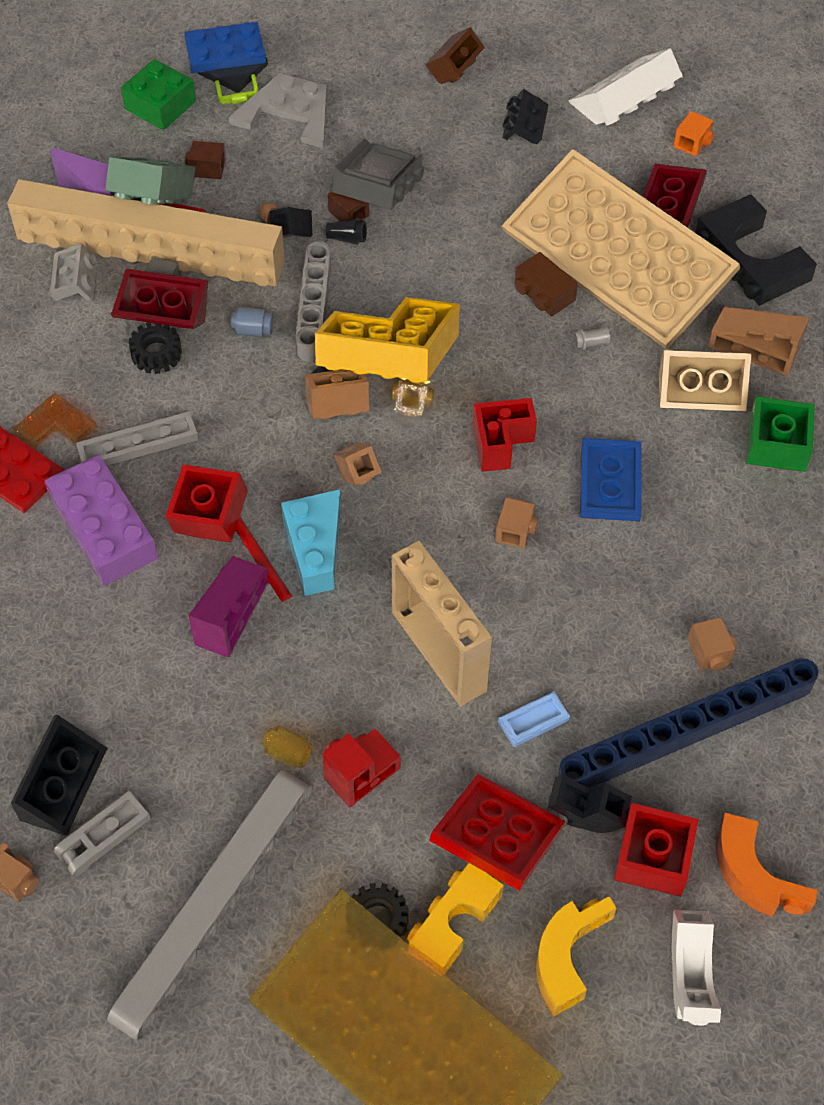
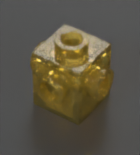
[391,378,434,417]

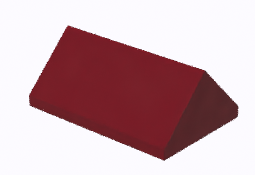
[642,163,707,228]
[111,269,208,329]

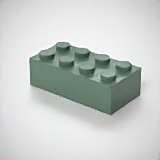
[105,157,196,205]

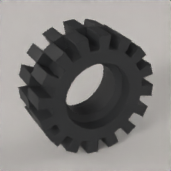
[129,323,182,374]
[346,883,409,951]

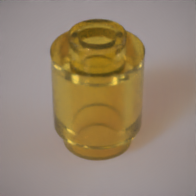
[262,725,313,769]

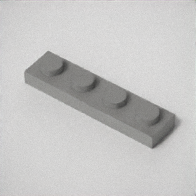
[76,411,199,466]

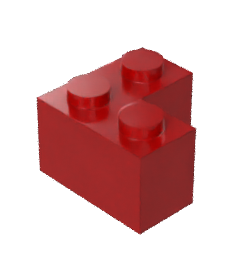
[473,398,537,472]
[322,729,401,808]

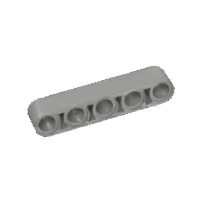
[296,241,331,362]

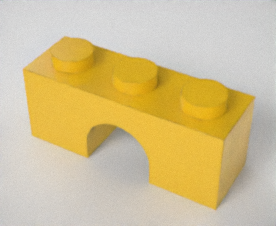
[407,863,504,978]

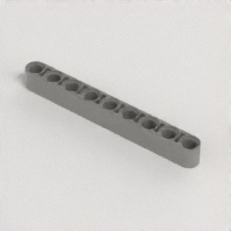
[107,769,312,1041]

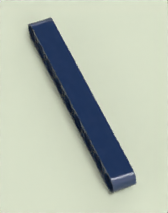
[558,658,819,788]

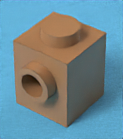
[333,442,382,486]
[495,498,539,549]
[688,617,737,671]

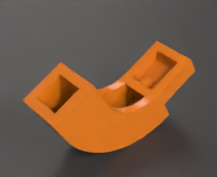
[716,813,818,917]

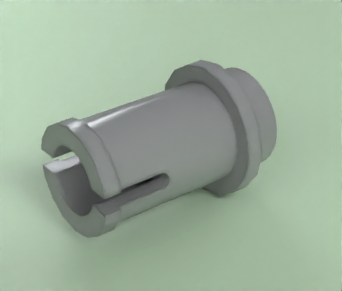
[573,327,610,351]

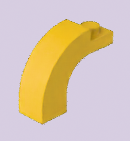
[536,897,617,1016]

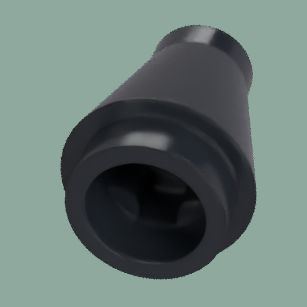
[326,218,367,245]

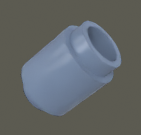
[231,306,273,337]

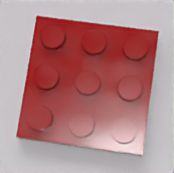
[429,774,565,891]

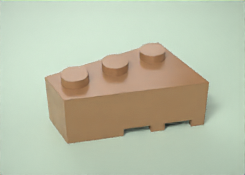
[708,307,810,376]

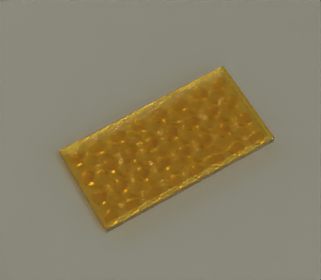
[248,888,563,1105]

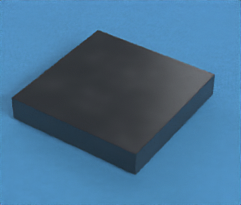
[198,58,268,93]

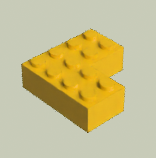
[315,297,460,383]

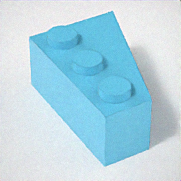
[281,489,341,596]

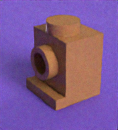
[0,842,40,902]

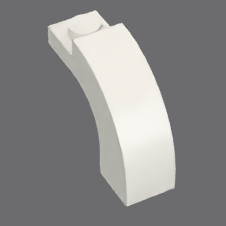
[672,910,721,1026]

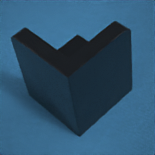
[270,207,313,238]

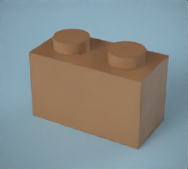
[305,369,369,419]

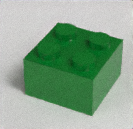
[121,59,196,130]
[746,396,815,472]

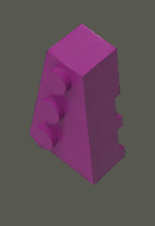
[188,556,268,658]

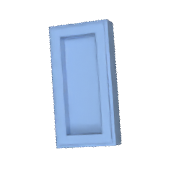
[498,691,571,747]

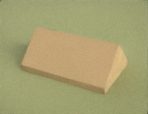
[659,350,751,411]

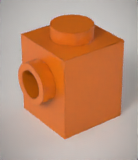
[673,111,714,156]

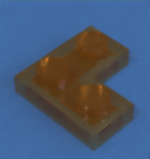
[13,393,97,449]

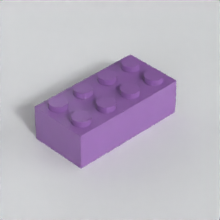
[44,455,159,586]

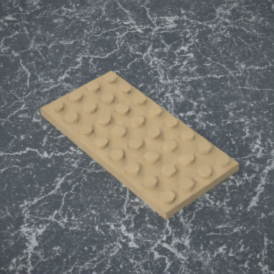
[502,149,740,350]

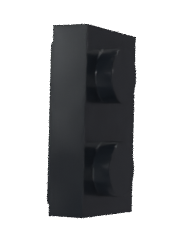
[502,89,549,144]

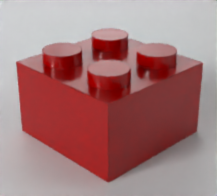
[165,464,248,543]
[614,803,699,897]

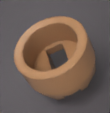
[259,203,281,224]

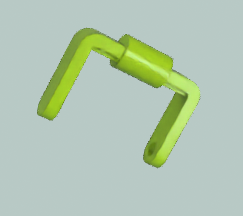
[215,74,258,104]

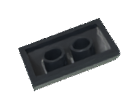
[11,715,108,836]

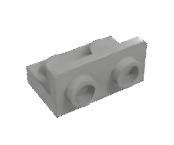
[49,243,98,301]

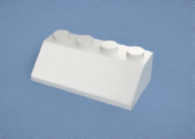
[568,48,682,126]

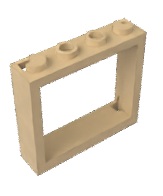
[392,541,492,707]

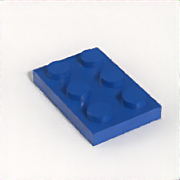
[184,22,266,73]
[580,438,641,522]

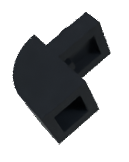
[548,774,632,833]

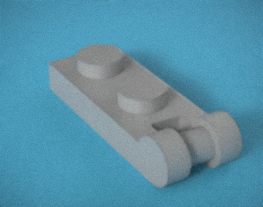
[53,791,151,878]

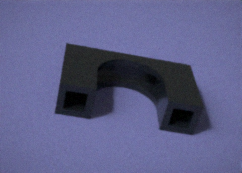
[695,194,817,306]

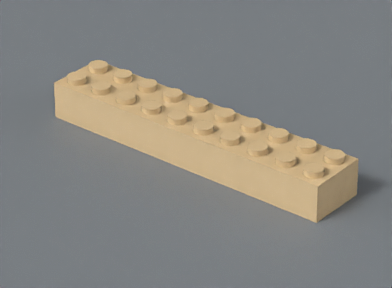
[7,179,285,287]

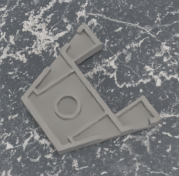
[229,73,327,148]

